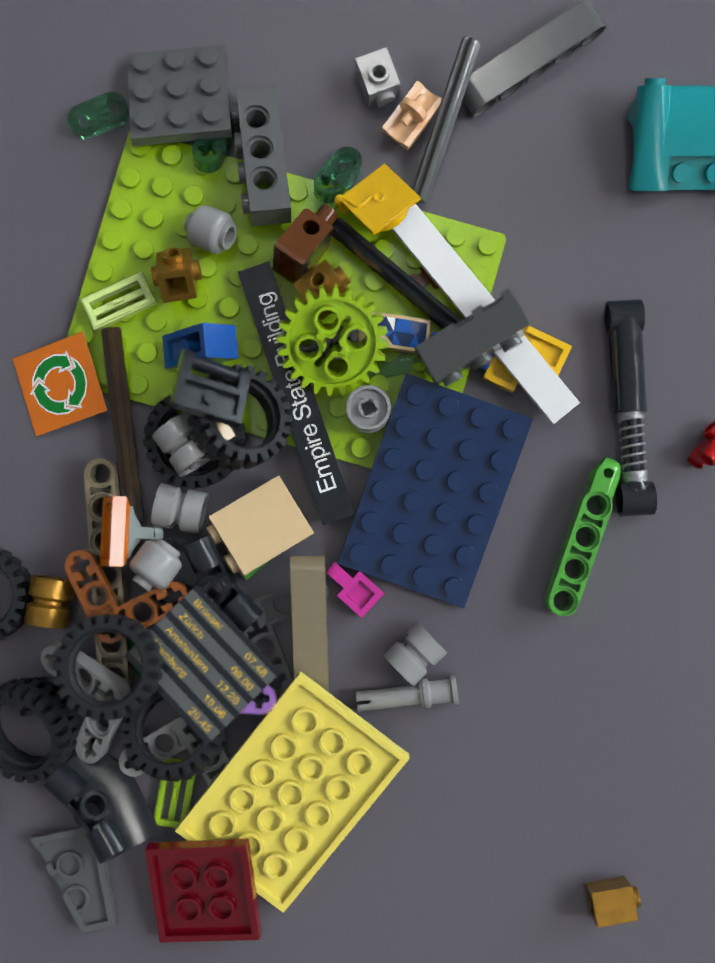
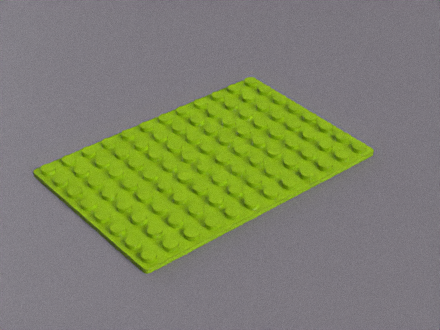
[67,132,506,469]

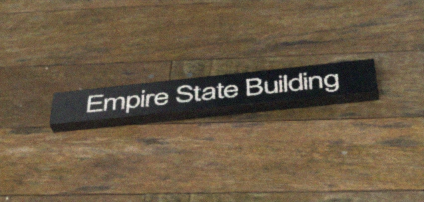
[238,261,355,526]

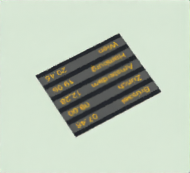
[125,585,280,745]

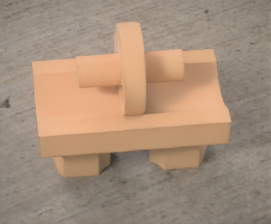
[381,80,442,150]

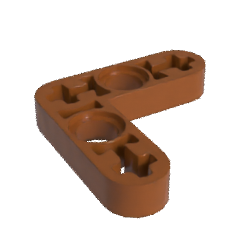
[64,550,189,644]

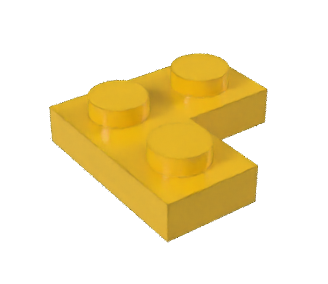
[482,326,572,393]

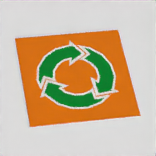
[13,331,108,437]

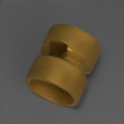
[23,575,74,629]

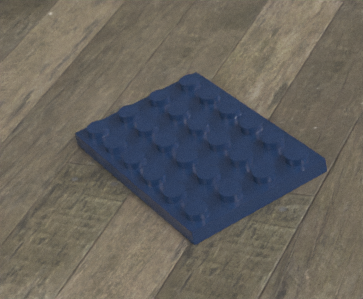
[338,373,533,608]

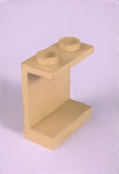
[206,475,314,577]

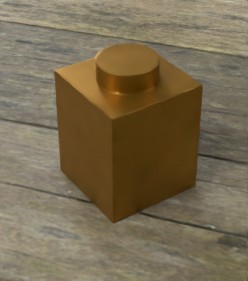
[585,876,641,928]

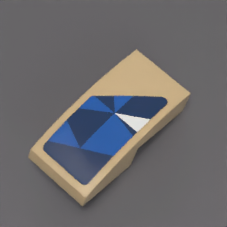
[358,312,431,354]

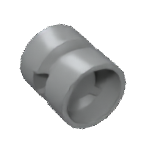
[346,385,391,434]
[152,412,210,477]
[151,483,209,535]
[384,622,447,686]

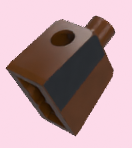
[272,204,338,284]

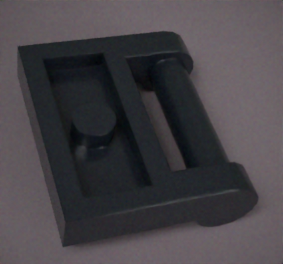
[169,348,251,428]

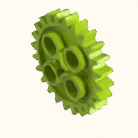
[277,284,389,396]

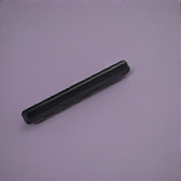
[332,217,461,329]

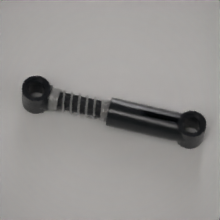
[604,299,657,517]

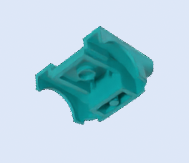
[627,78,715,191]

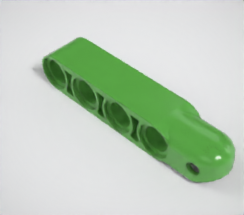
[543,457,621,617]

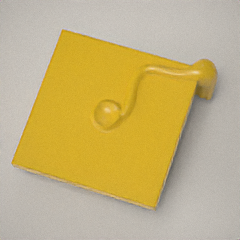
[334,163,421,235]

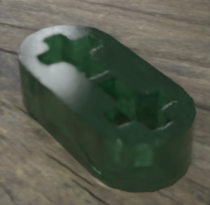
[67,91,129,139]
[192,119,235,173]
[313,147,362,204]

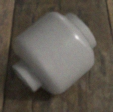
[184,205,237,255]
[130,538,182,591]

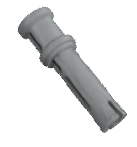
[356,675,459,713]

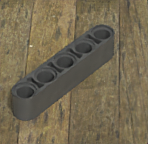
[462,0,607,117]

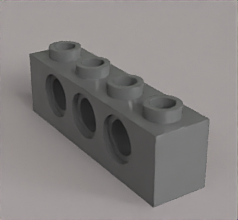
[231,85,291,226]

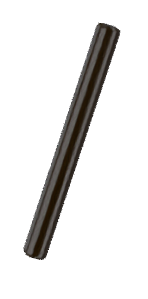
[101,327,144,524]

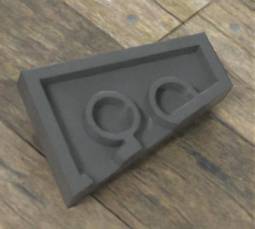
[30,826,119,934]

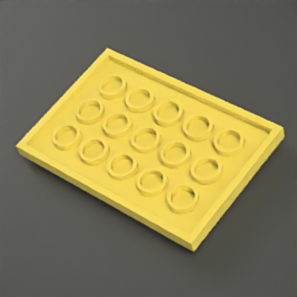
[175,671,409,913]

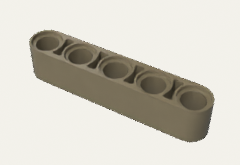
[290,555,329,692]

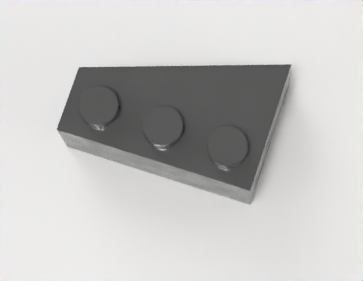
[415,287,531,387]

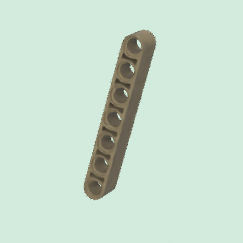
[84,458,135,693]

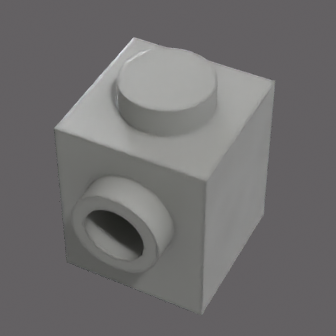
[355,47,400,108]

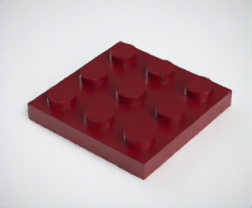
[145,839,262,943]

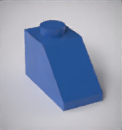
[162,323,238,369]

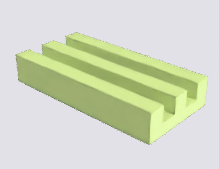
[81,272,157,332]

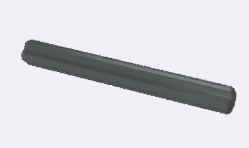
[413,36,480,203]

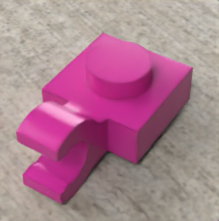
[326,561,384,618]

